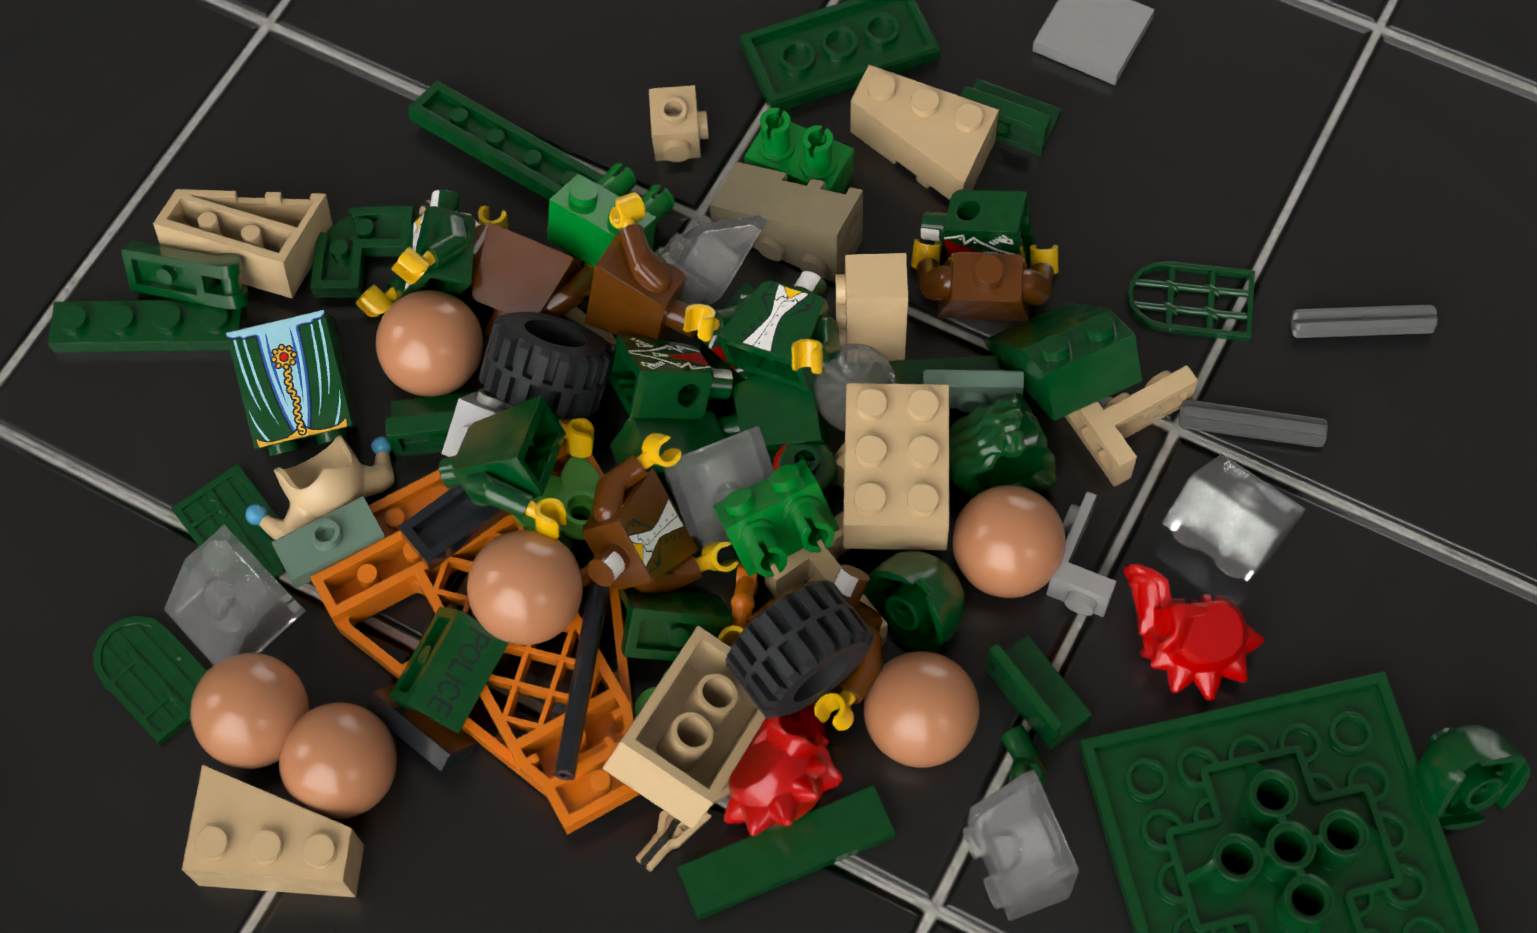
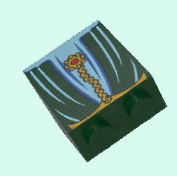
[226,310,357,457]

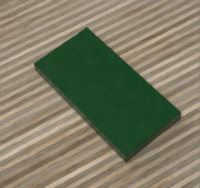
[739,0,940,111]

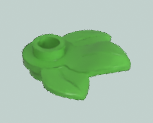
[515,456,600,540]

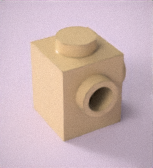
[649,85,709,162]

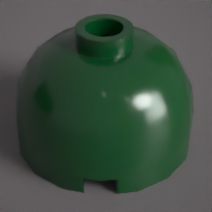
[863,551,966,653]
[1416,725,1531,830]

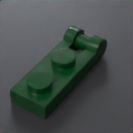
[121,241,250,309]

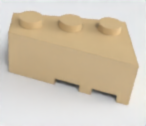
[851,65,999,200]
[153,189,333,299]
[835,253,908,363]
[182,765,364,897]

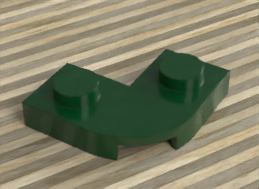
[311,206,416,298]

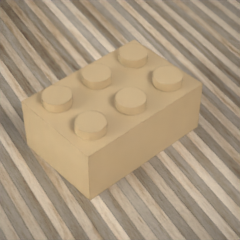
[843,383,949,550]
[602,626,765,829]

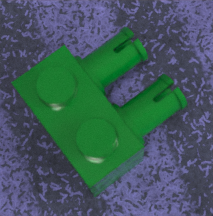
[745,108,854,194]
[547,163,675,267]
[713,459,840,577]

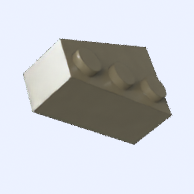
[710,162,863,283]

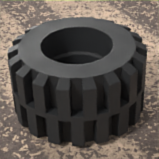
[479,312,614,419]
[725,581,874,719]

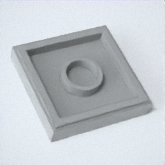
[1032,0,1155,85]

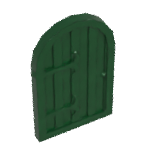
[171,464,286,590]
[93,616,207,746]

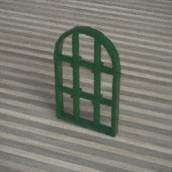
[1127,261,1255,342]

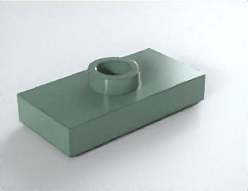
[922,370,1024,413]
[272,496,385,589]

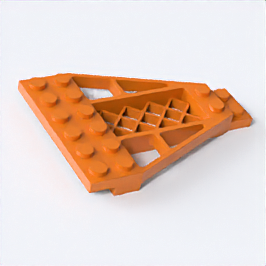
[310,419,640,835]

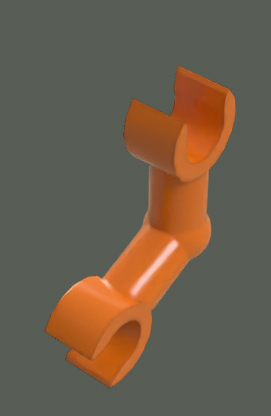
[729,560,759,647]

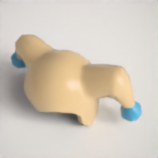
[245,435,395,540]

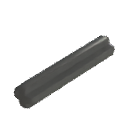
[1290,305,1438,338]
[1179,399,1328,448]

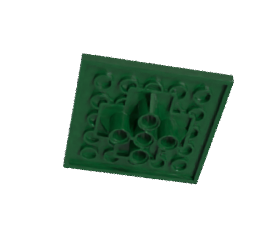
[1079,671,1480,933]

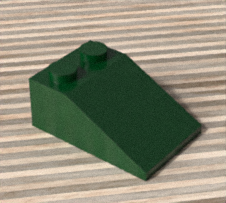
[985,302,1142,421]

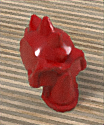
[1123,564,1264,701]
[724,700,843,836]

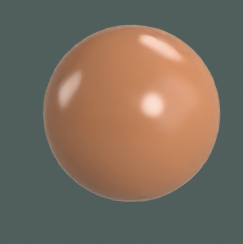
[376,290,484,397]
[952,485,1066,598]
[467,530,583,645]
[864,651,980,768]
[190,653,309,769]
[279,702,397,819]

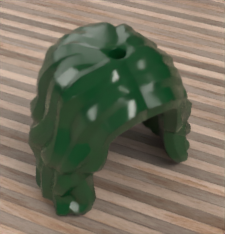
[949,393,1058,498]

